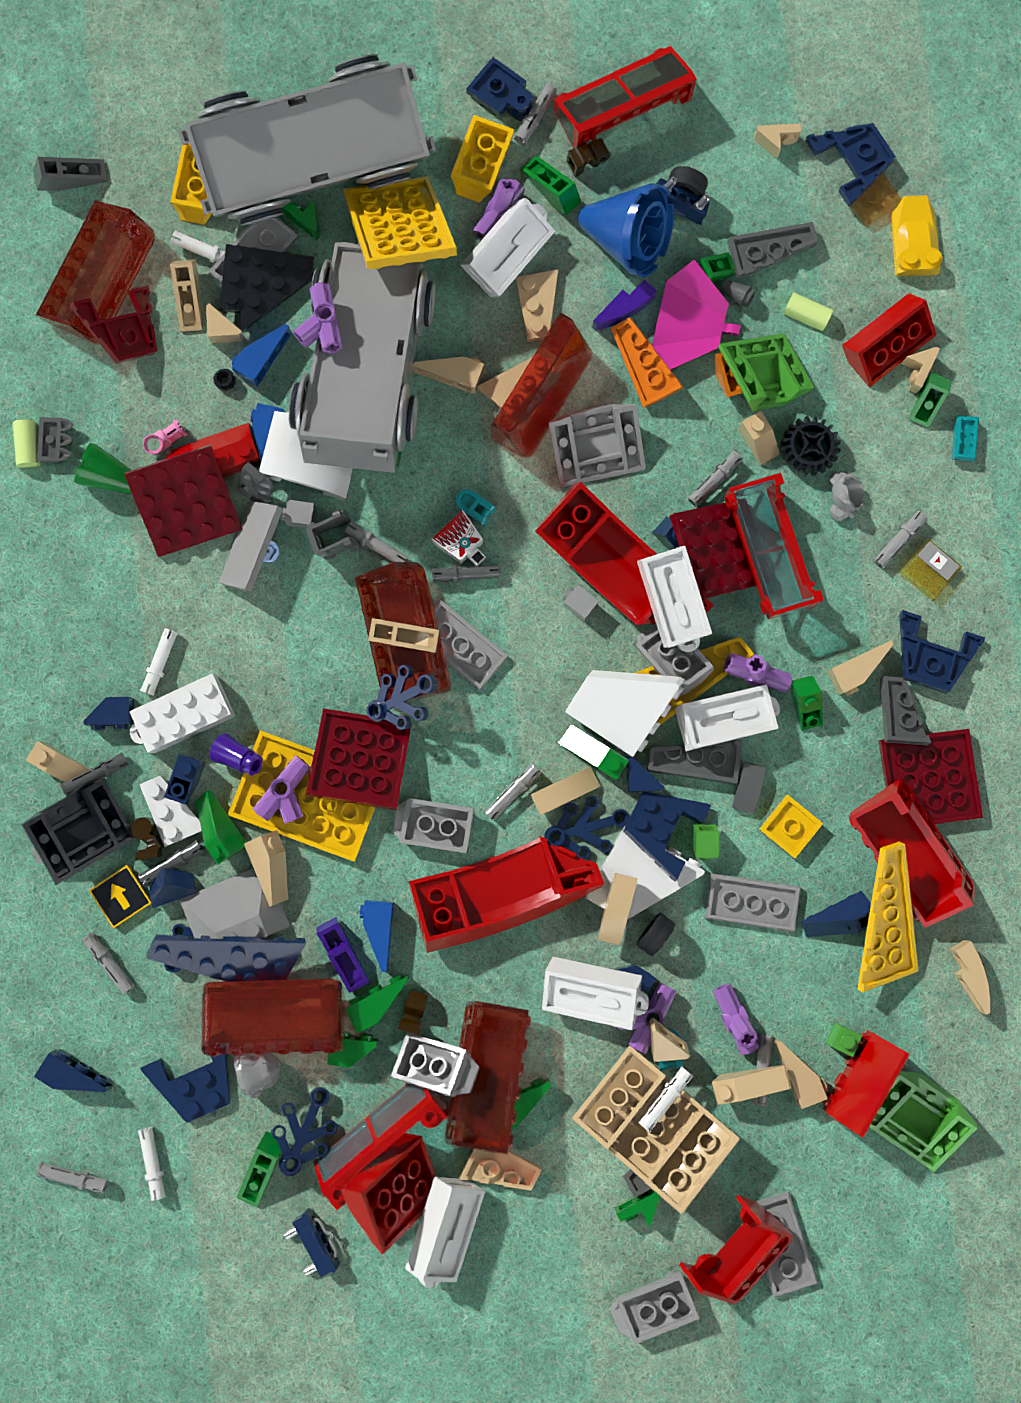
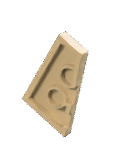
[516,269,558,342]
[477,354,554,418]
[459,1135,542,1191]

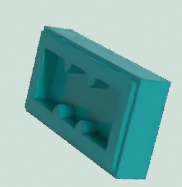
[952,415,979,462]

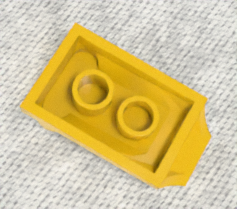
[451,115,514,203]
[170,143,213,225]
[891,195,943,277]

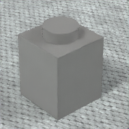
[282,500,317,528]
[563,585,599,621]

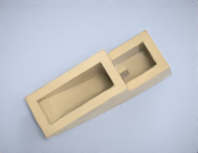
[368,618,439,652]
[531,766,600,815]
[597,873,638,945]
[949,940,990,1015]

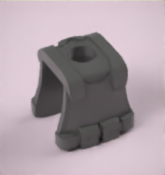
[306,509,361,560]

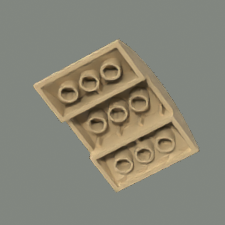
[572,1046,740,1214]

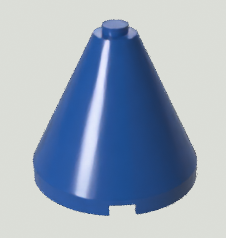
[577,183,674,277]

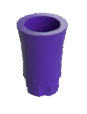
[210,733,263,776]

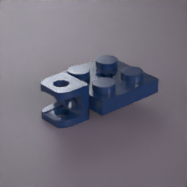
[466,57,533,122]

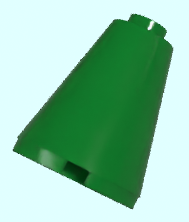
[74,443,132,494]

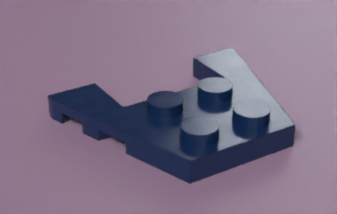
[805,123,896,207]
[899,610,985,694]
[623,791,711,882]
[140,1030,231,1123]

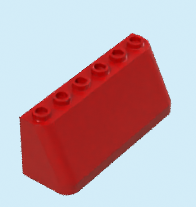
[849,778,976,928]

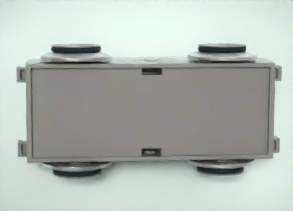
[178,54,436,226]
[289,242,435,473]

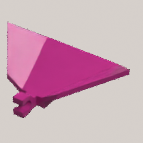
[652,260,741,370]

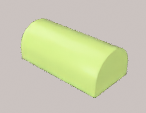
[783,292,833,332]
[13,419,41,468]

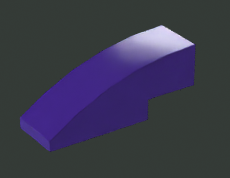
[592,280,657,331]
[316,917,369,993]

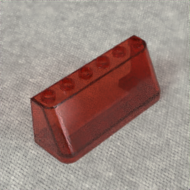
[36,200,155,344]
[491,312,592,458]
[355,562,451,703]
[201,979,346,1057]
[445,1001,531,1154]

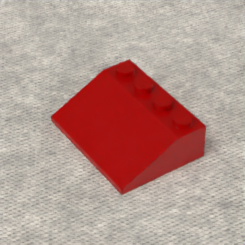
[823,1030,910,1138]
[341,1133,436,1254]

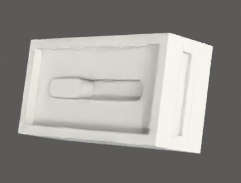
[460,198,555,297]
[637,546,712,652]
[129,673,235,754]
[675,685,780,751]
[542,957,649,1030]
[405,1177,485,1288]

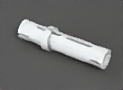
[171,230,225,263]
[140,628,178,696]
[639,1067,694,1132]
[138,1127,166,1201]

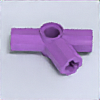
[473,178,525,240]
[293,282,343,354]
[723,653,792,693]
[253,755,311,823]
[618,982,677,1054]
[713,983,759,1055]

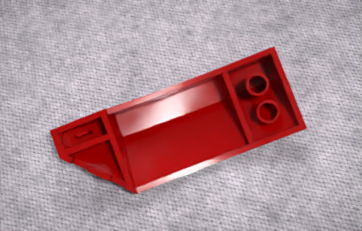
[409,836,605,953]

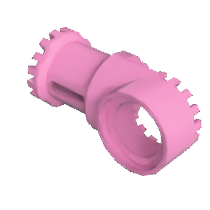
[143,419,187,455]

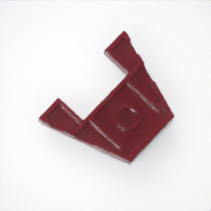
[70,286,157,364]

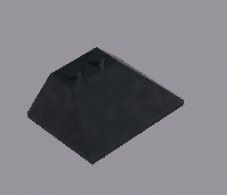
[21,779,135,885]

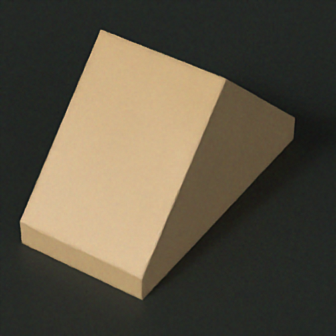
[206,304,245,344]
[650,1018,690,1062]

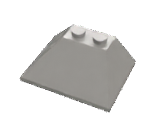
[549,404,646,488]
[179,868,290,939]

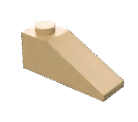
[170,259,203,332]
[413,356,484,394]
[827,640,894,696]
[26,741,101,782]
[244,830,288,907]
[773,1038,828,1109]
[712,1065,791,1105]

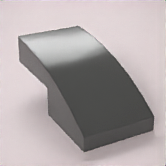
[732,761,766,814]

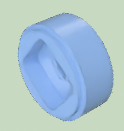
[263,540,279,562]

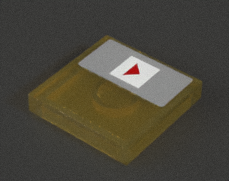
[899,539,962,601]

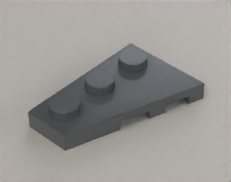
[880,676,931,746]

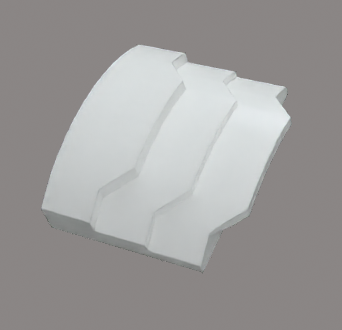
[259,411,353,501]

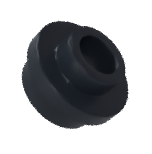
[213,369,236,391]

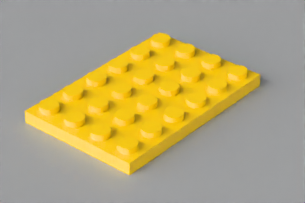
[343,176,457,269]
[228,730,376,862]

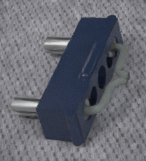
[656,177,710,225]
[284,1208,340,1277]

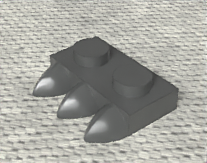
[37,417,74,463]
[238,462,275,502]

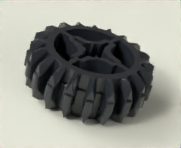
[780,416,841,476]

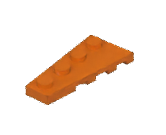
[611,317,684,408]

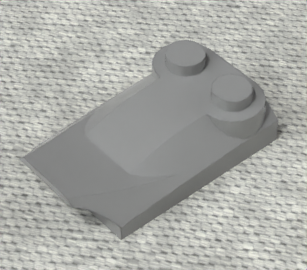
[635,623,714,696]
[392,798,474,853]
[391,1032,479,1097]
[609,1271,700,1345]

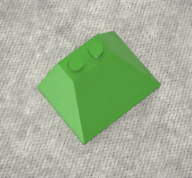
[718,333,815,412]
[869,1071,978,1172]

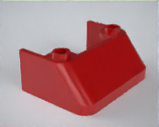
[679,1195,793,1304]

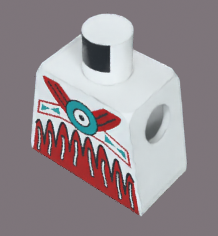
[432,510,486,566]

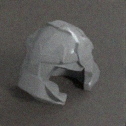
[234,1049,281,1099]

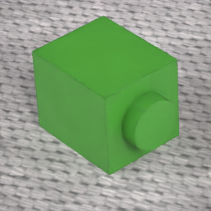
[693,824,719,860]
[826,1022,862,1057]

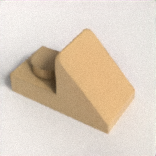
[754,123,801,159]
[902,347,940,394]

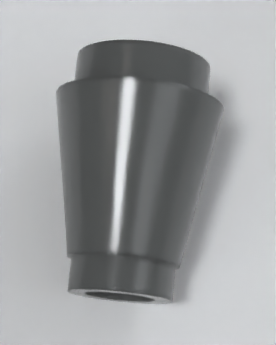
[721,280,756,307]

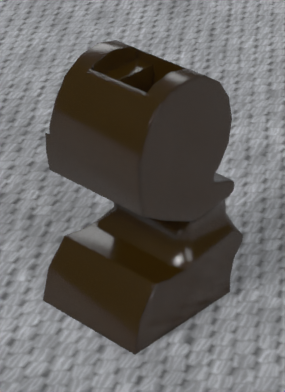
[566,138,611,177]
[132,817,164,861]
[398,988,429,1035]

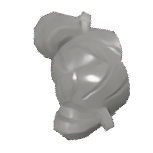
[830,472,863,522]

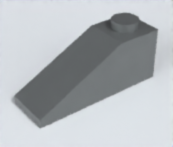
[33,157,108,191]

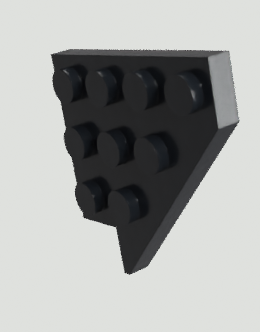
[219,244,314,332]

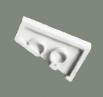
[139,776,202,847]

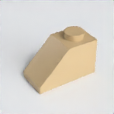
[738,411,780,466]

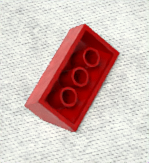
[842,293,937,387]
[165,423,261,477]

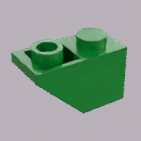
[791,675,823,731]
[327,1031,378,1068]

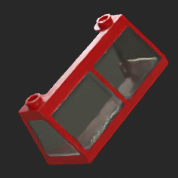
[554,45,697,148]

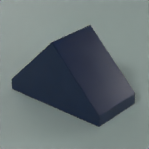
[627,756,664,792]
[150,867,196,908]

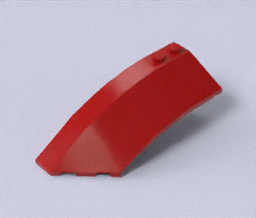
[535,482,714,625]

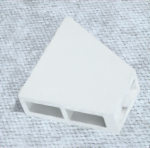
[565,670,684,757]
[585,826,705,920]

